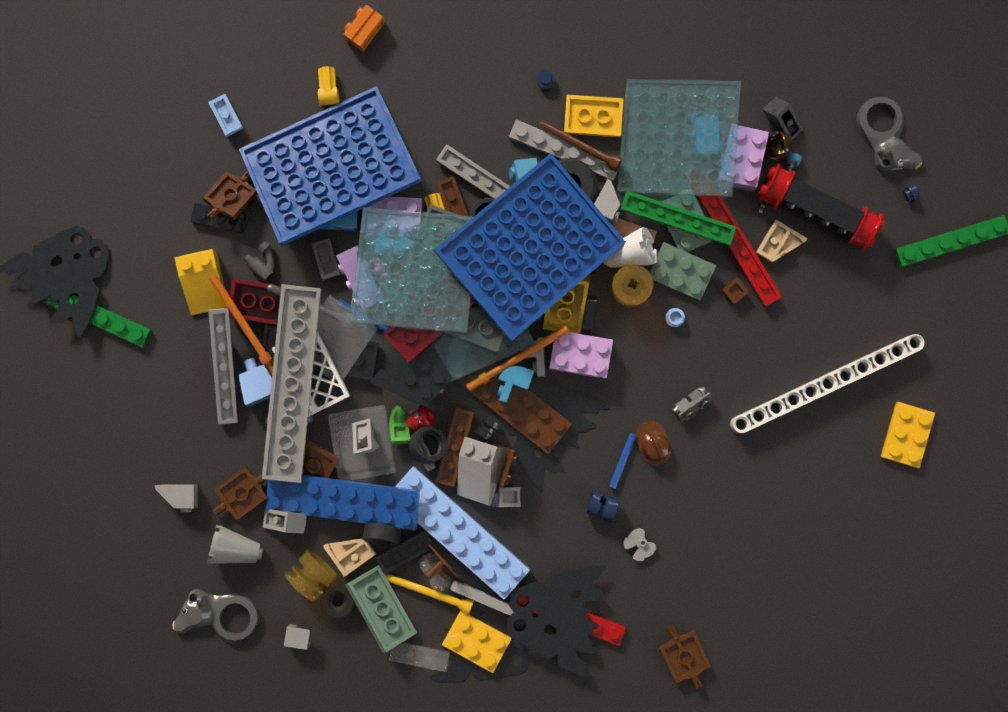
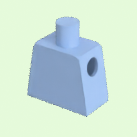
[239,358,272,407]

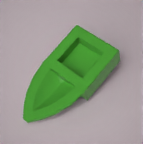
[389,406,410,444]

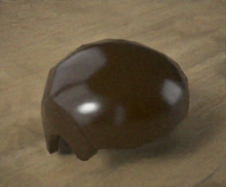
[765,131,792,161]

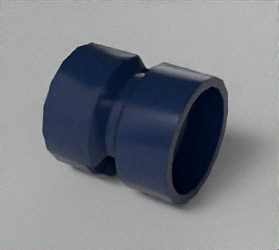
[585,490,619,523]

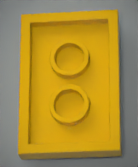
[564,95,623,138]
[881,402,935,468]
[442,610,512,673]

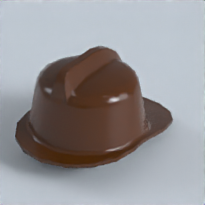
[636,421,672,466]

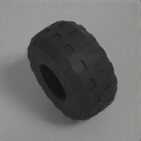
[558,158,597,202]

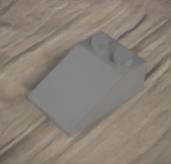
[457,437,508,506]

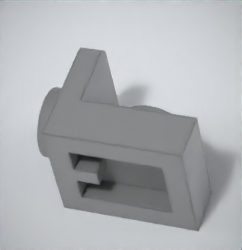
[491,487,521,507]

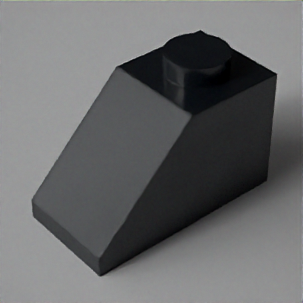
[762,97,803,141]

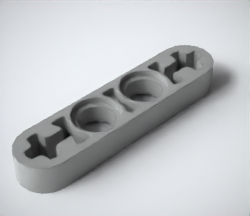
[450,580,517,615]

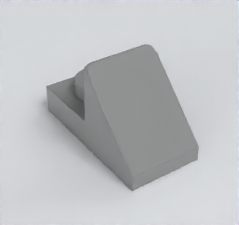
[525,337,545,377]
[352,418,379,456]

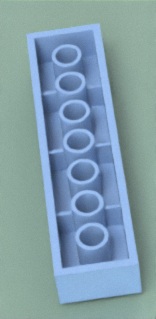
[395,466,530,599]

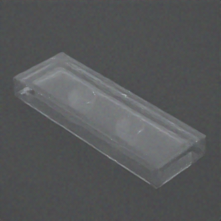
[389,642,450,672]

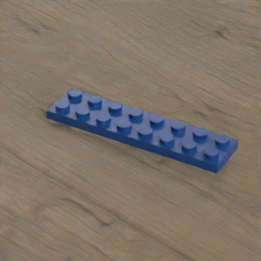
[266,475,420,530]

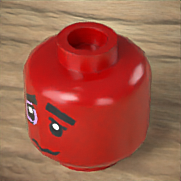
[406,405,436,432]

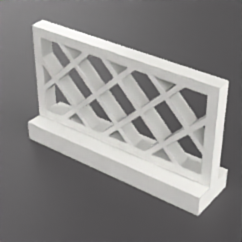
[272,331,350,417]

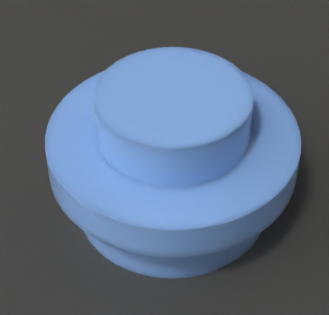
[665,308,685,327]

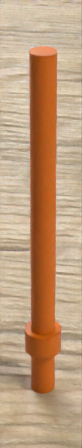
[209,274,274,374]
[467,325,569,391]

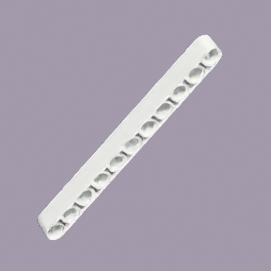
[730,334,925,433]

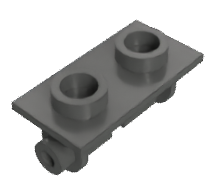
[672,387,712,422]

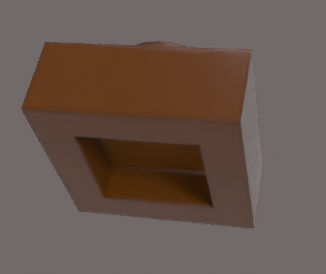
[721,278,749,305]

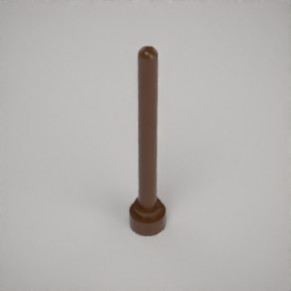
[539,121,622,172]

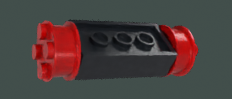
[757,163,885,252]

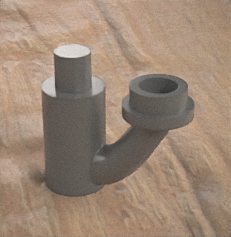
[244,241,275,282]

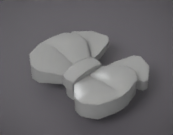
[624,528,656,561]

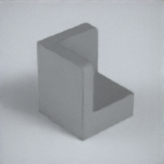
[284,624,310,650]

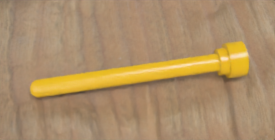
[385,574,474,615]

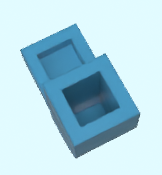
[497,366,534,403]

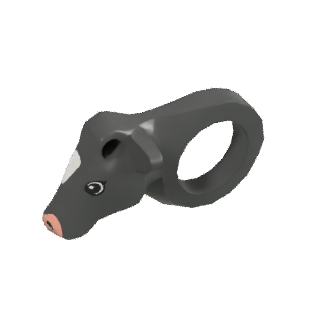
[857,97,923,171]
[173,588,260,644]

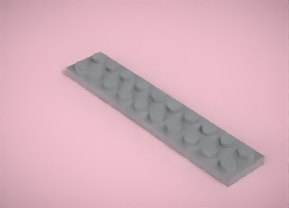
[262,284,322,483]

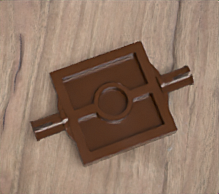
[203,170,258,221]
[212,466,268,521]
[659,625,711,689]

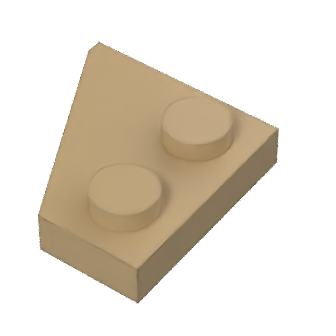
[755,220,808,263]
[323,538,377,577]

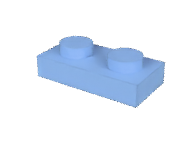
[208,94,243,137]

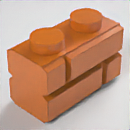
[343,5,385,52]

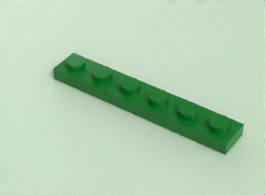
[620,191,736,246]
[894,215,1008,268]
[40,294,152,347]

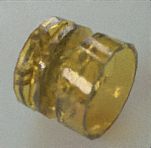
[610,264,653,308]
[285,549,338,602]

